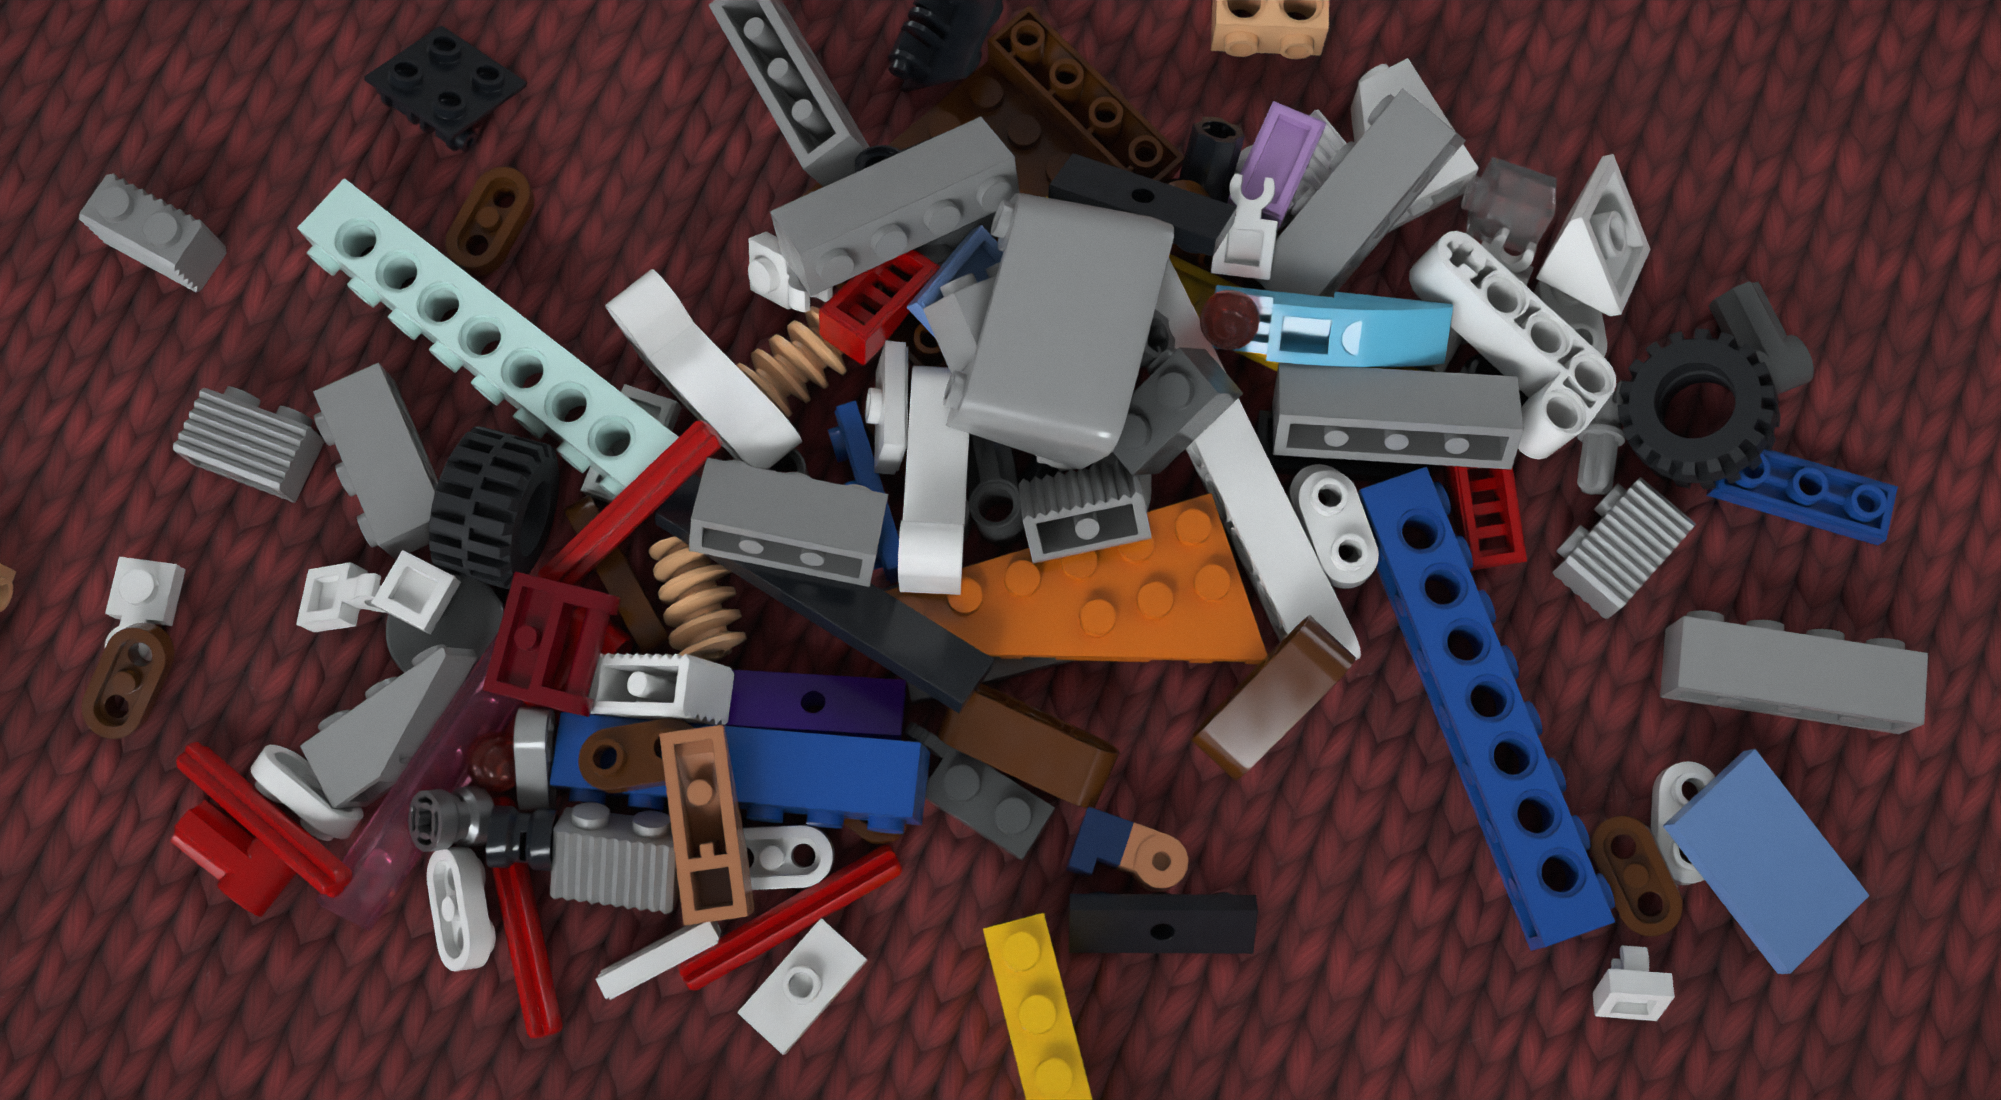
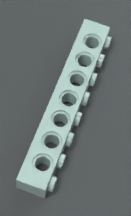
[297,178,679,499]

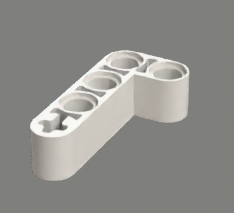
[1409,231,1616,459]
[605,269,802,470]
[898,365,969,595]

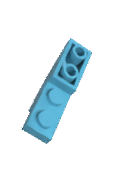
[1210,285,1453,367]

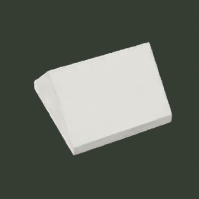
[1536,154,1650,316]

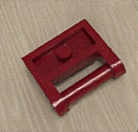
[482,571,622,717]

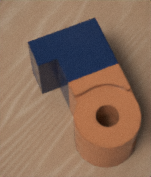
[1066,807,1189,892]

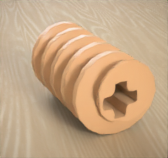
[736,301,847,417]
[648,536,747,662]

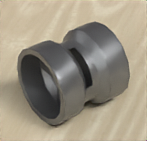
[408,786,494,852]

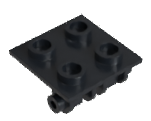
[888,0,1004,93]
[364,25,527,152]

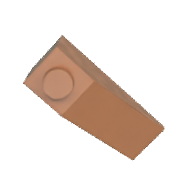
[659,725,755,926]

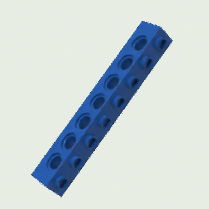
[1358,467,1615,951]

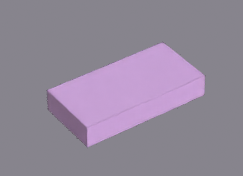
[1227,101,1326,228]

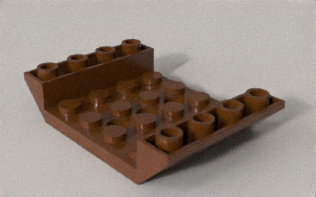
[801,5,1184,367]

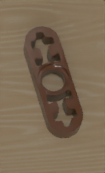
[564,495,669,655]

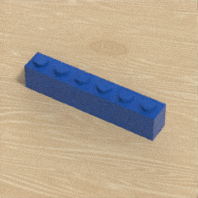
[549,712,930,834]

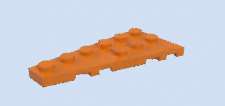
[885,493,1267,664]

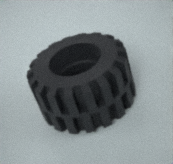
[1618,329,1781,490]
[429,426,559,590]

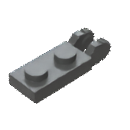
[903,722,1055,861]

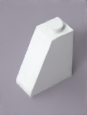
[1350,58,1479,232]

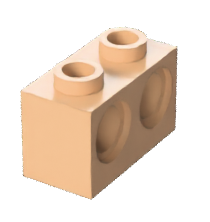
[1211,0,1329,59]

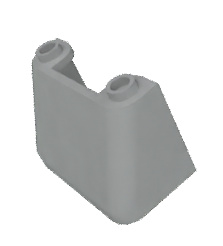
[943,193,1174,470]

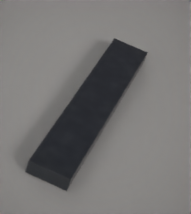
[655,474,994,714]

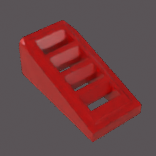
[819,249,940,365]
[1443,465,1527,571]

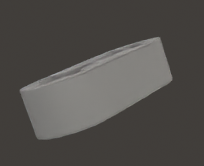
[514,707,558,813]

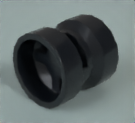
[486,805,560,871]

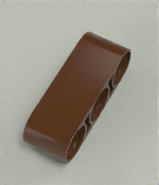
[1190,615,1356,781]
[936,683,1120,808]

